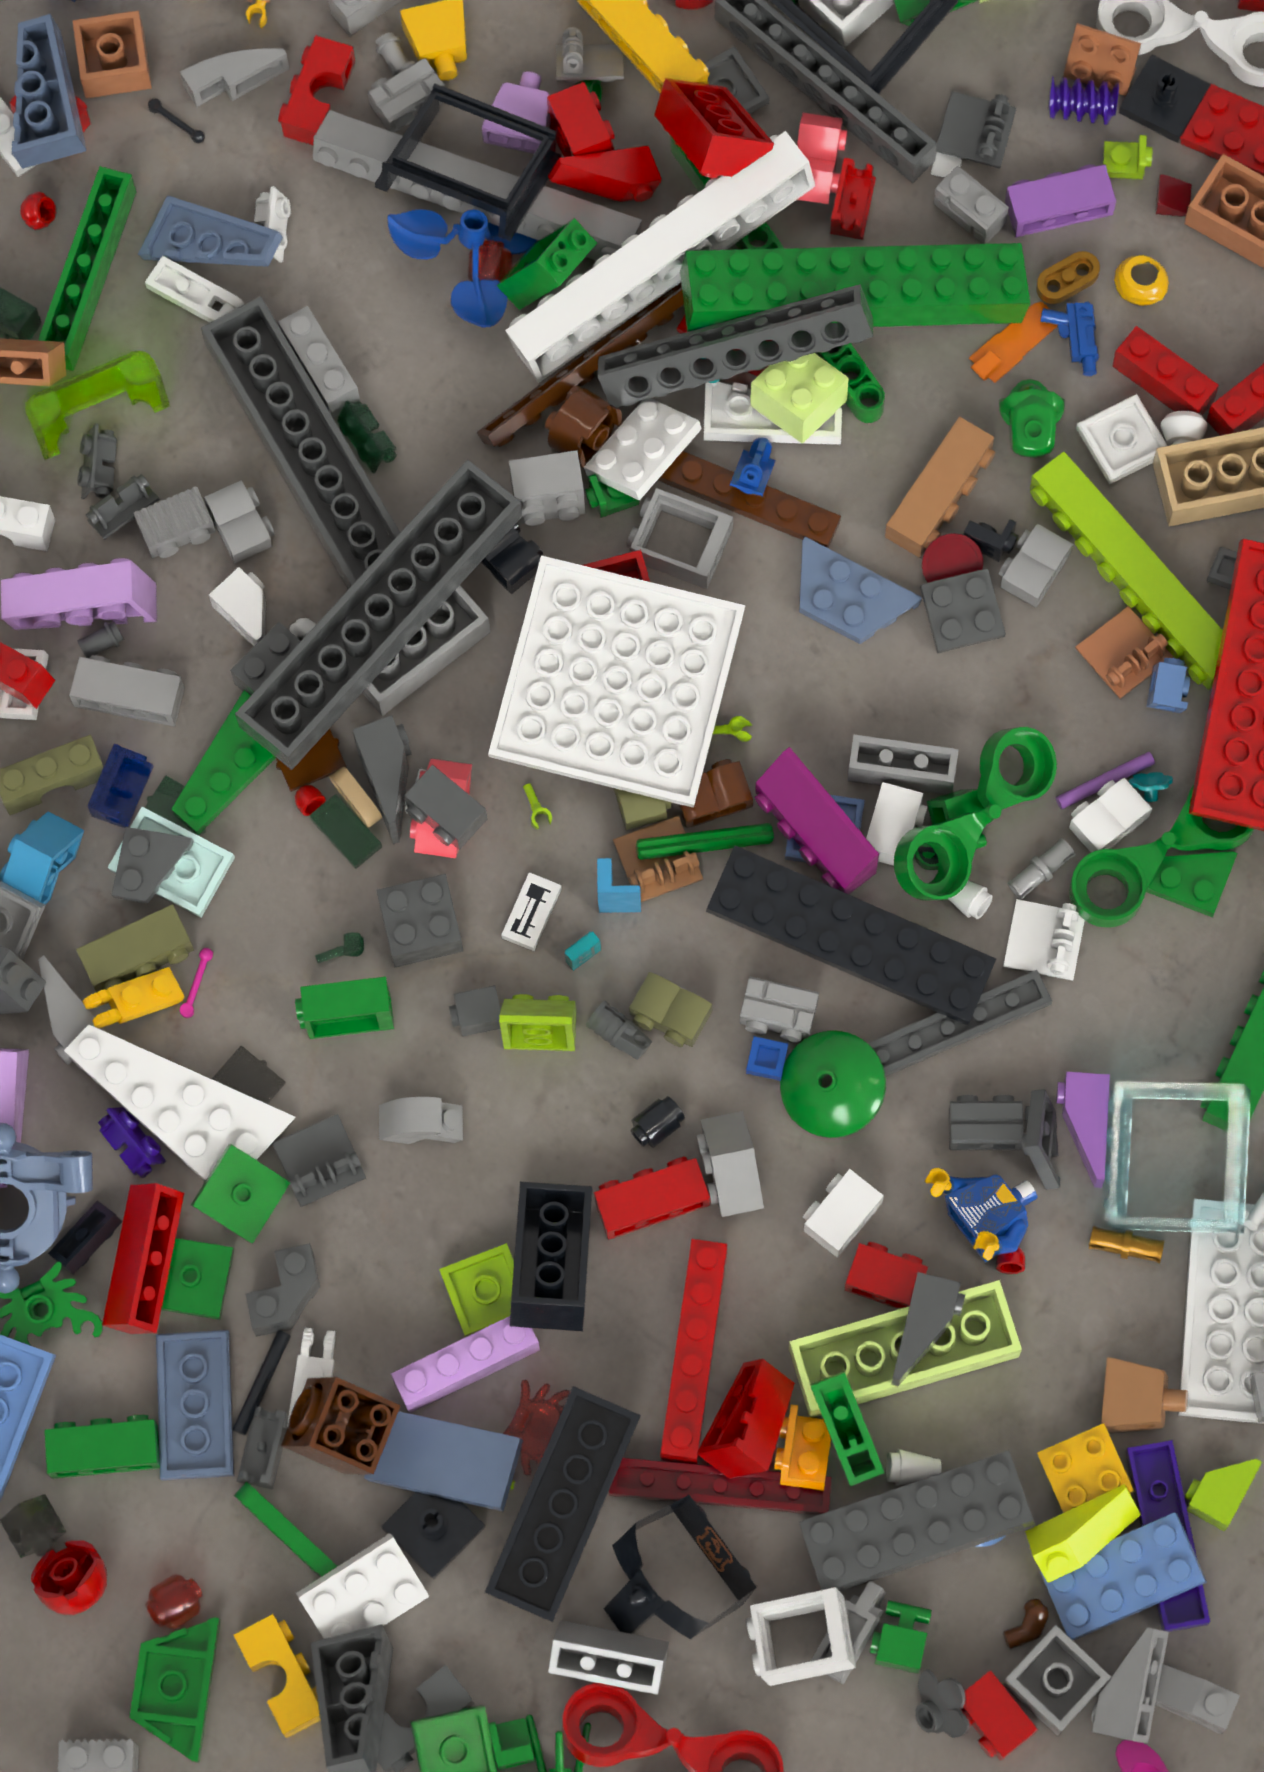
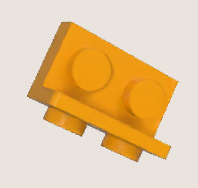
[774,1404,831,1491]

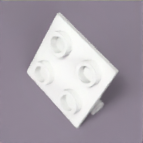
[1003,899,1085,981]

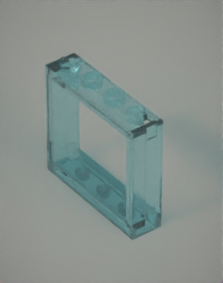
[1103,1081,1251,1234]

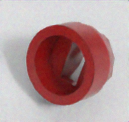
[295,785,326,816]
[996,1247,1025,1274]

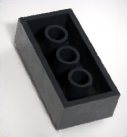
[510,1182,592,1331]

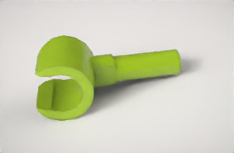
[713,716,753,742]
[523,783,552,830]

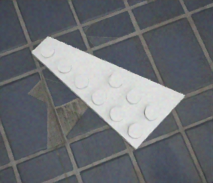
[64,1024,296,1181]

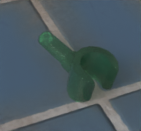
[315,932,364,963]

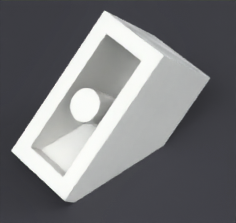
[209,567,266,646]

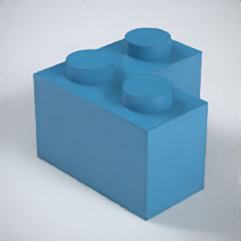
[0,811,84,905]

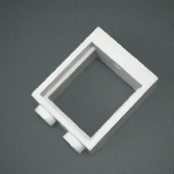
[747,1587,856,1686]

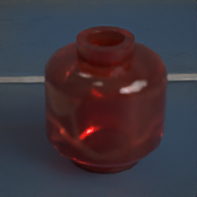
[468,241,513,282]
[145,1574,203,1630]

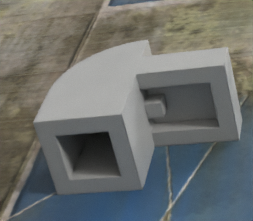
[379,1097,463,1144]

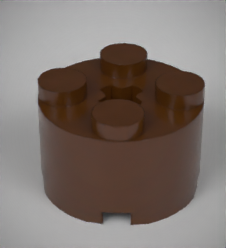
[545,385,622,468]

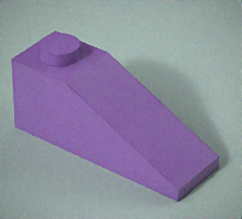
[1056,1072,1110,1188]

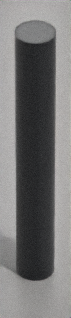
[232,1330,291,1435]

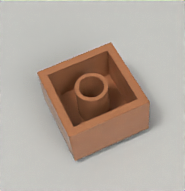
[72,10,152,98]

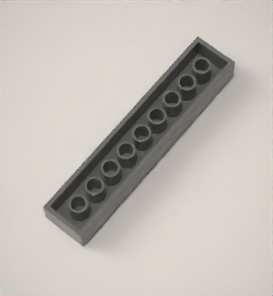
[201,296,400,589]
[235,459,522,770]

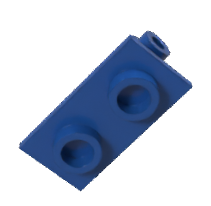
[730,438,776,496]

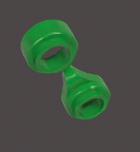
[894,727,1057,901]
[1069,785,1254,928]

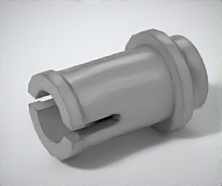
[376,32,409,76]

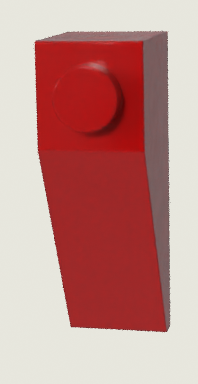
[548,145,662,202]

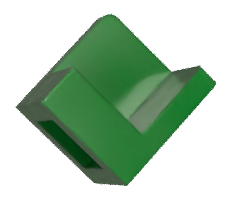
[488,1718,535,1771]

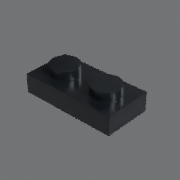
[48,1201,123,1275]

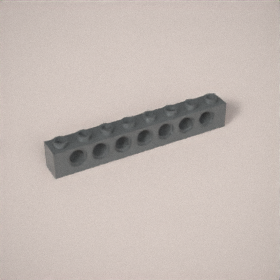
[715,0,937,183]
[598,284,873,407]

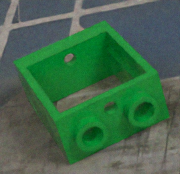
[496,218,597,310]
[295,976,394,1039]

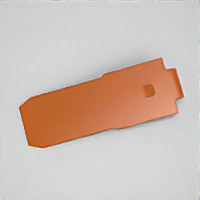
[969,302,1057,383]

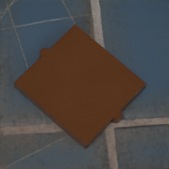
[276,729,347,792]

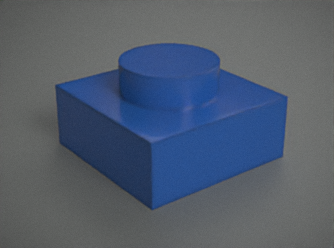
[746,1036,788,1081]

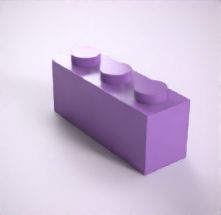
[1005,165,1116,238]

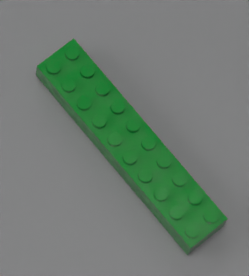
[680,243,1030,332]

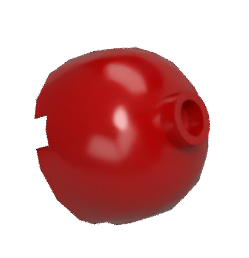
[31,1540,107,1615]

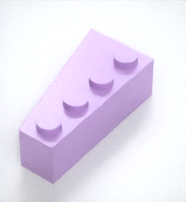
[1,558,157,630]

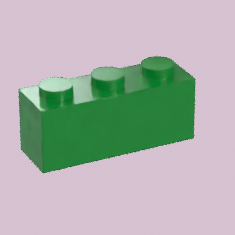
[44,1415,160,1479]

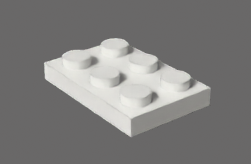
[584,398,702,500]
[296,1533,429,1639]

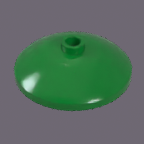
[780,1030,886,1138]

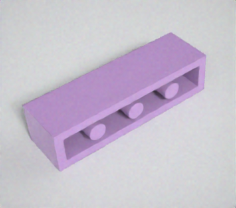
[391,1316,540,1414]

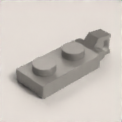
[811,1581,886,1684]

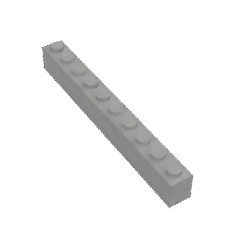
[313,110,642,261]

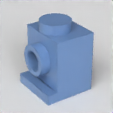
[1146,658,1190,713]

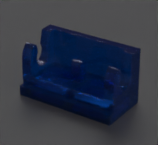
[87,743,154,828]

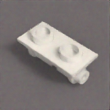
[254,186,291,262]

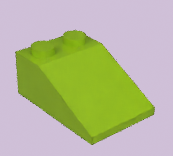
[499,994,577,1051]

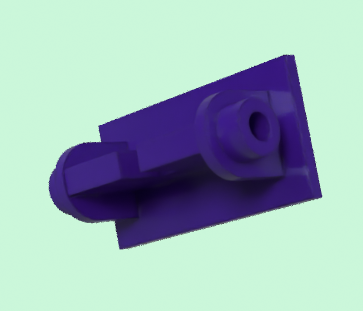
[98,1107,166,1178]

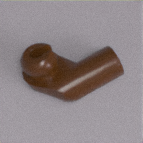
[1003,1599,1048,1649]

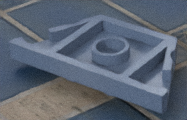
[799,537,922,644]

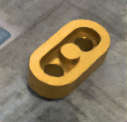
[1036,251,1100,304]

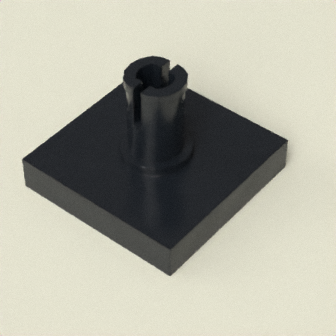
[1119,54,1211,143]
[381,1492,486,1579]

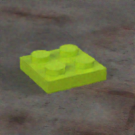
[439,1243,514,1338]

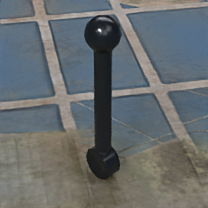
[148,98,205,143]

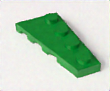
[171,690,276,835]

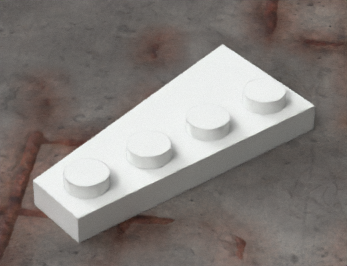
[704,382,842,445]

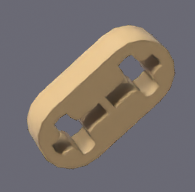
[329,766,382,828]

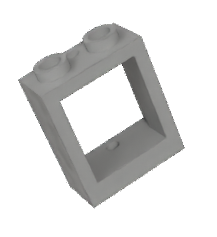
[627,488,733,589]

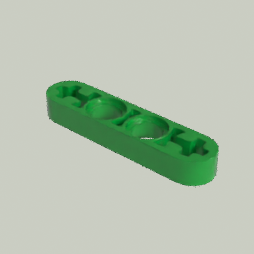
[234,1482,338,1577]

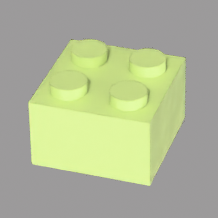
[750,353,848,444]

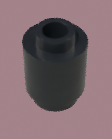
[630,1096,685,1148]

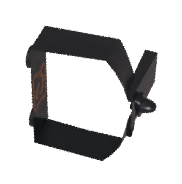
[604,1495,757,1640]

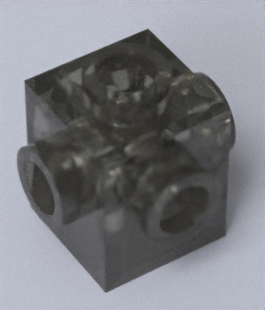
[0,1494,66,1558]

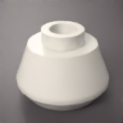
[1160,411,1208,446]

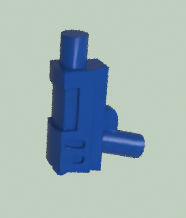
[1040,302,1099,376]

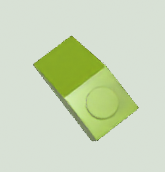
[1184,1459,1262,1532]

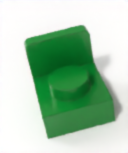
[585,474,640,518]

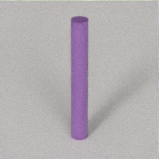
[1056,752,1155,809]

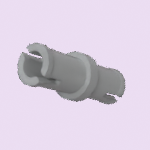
[1007,838,1076,900]

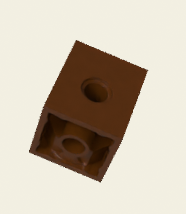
[281,1377,401,1475]

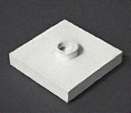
[1076,394,1168,485]

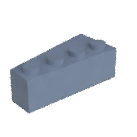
[11,14,87,169]

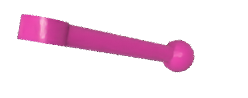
[179,948,213,1018]

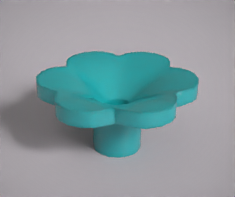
[1129,772,1173,802]

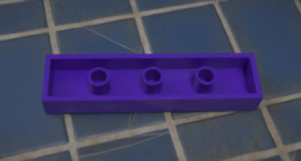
[1125,1440,1210,1632]

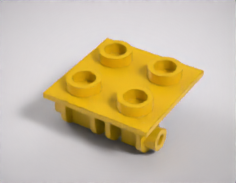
[1037,1423,1134,1513]

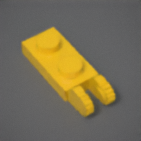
[83,967,185,1028]

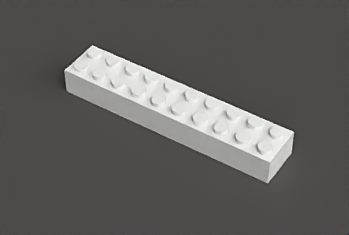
[505,131,815,383]

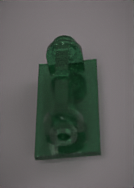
[337,400,397,473]

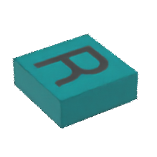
[565,931,601,971]

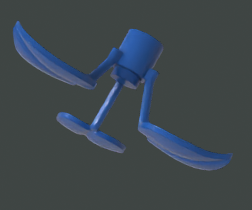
[387,209,537,328]

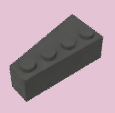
[311,1624,393,1772]

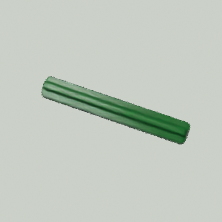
[636,823,774,860]

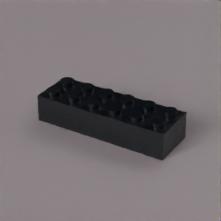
[484,1386,641,1622]

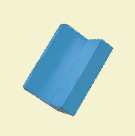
[597,858,641,913]

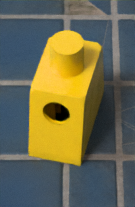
[400,0,467,81]

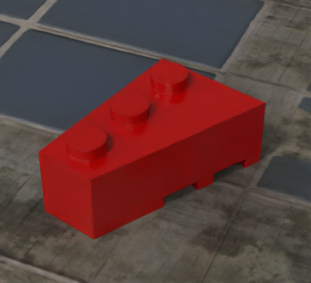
[696,1358,795,1478]

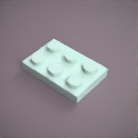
[108,807,235,918]

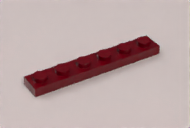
[609,1458,832,1515]

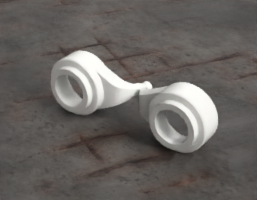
[1096,0,1264,87]

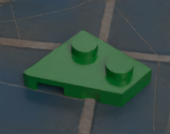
[1147,851,1238,918]

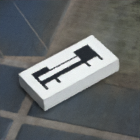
[501,873,562,951]

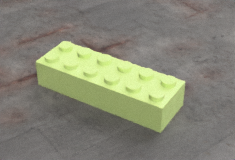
[789,1280,1022,1418]

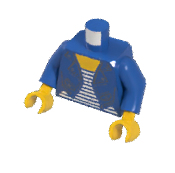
[925,1168,1038,1263]

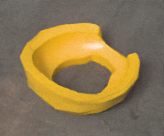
[1114,255,1169,306]

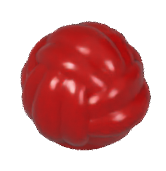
[20,192,56,230]

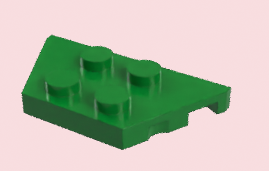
[129,1617,220,1763]

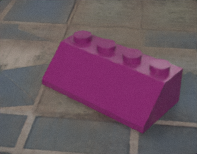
[754,747,879,894]

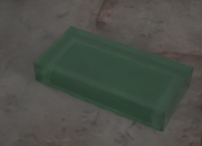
[309,794,382,869]

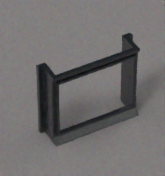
[770,0,959,94]
[375,83,561,241]

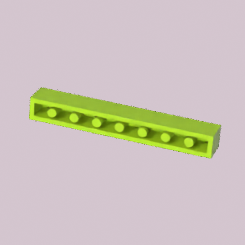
[1030,452,1223,691]

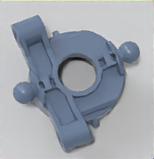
[0,1123,93,1294]

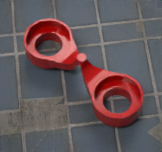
[562,1683,784,1772]

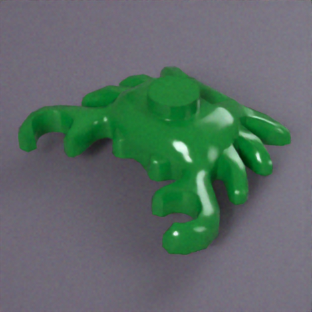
[0,1261,103,1346]

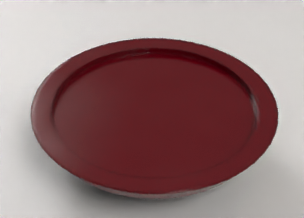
[922,533,983,583]

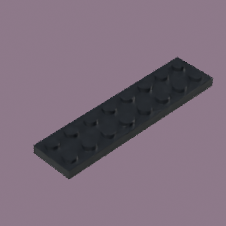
[706,845,996,1025]

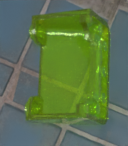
[22,349,170,460]

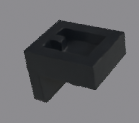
[963,519,1019,562]

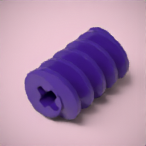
[1048,76,1119,125]

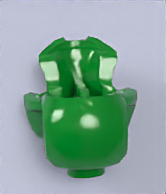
[999,379,1065,458]

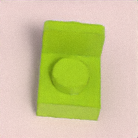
[1103,135,1152,179]

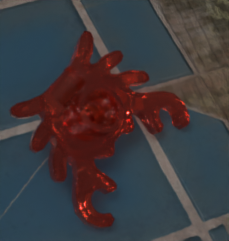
[502,1379,570,1476]

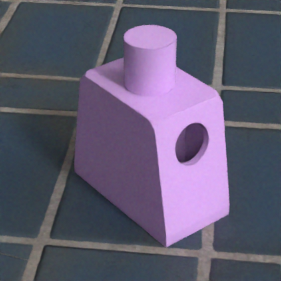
[482,72,549,154]

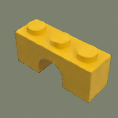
[234,1614,320,1738]

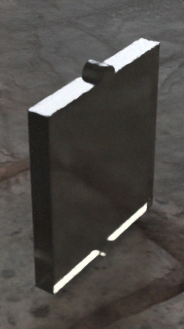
[212,1046,286,1104]

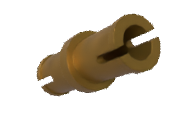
[1089,1226,1165,1263]

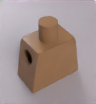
[1101,1357,1188,1433]

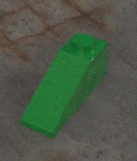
[810,1371,885,1486]

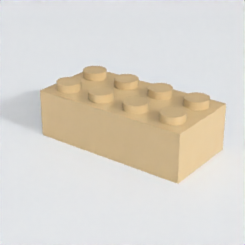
[1153,427,1264,527]

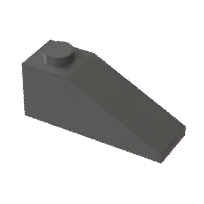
[891,1272,965,1386]

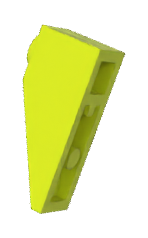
[1025,1484,1141,1583]

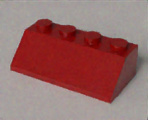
[654,78,774,178]

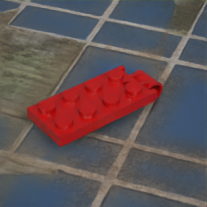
[1181,84,1264,176]

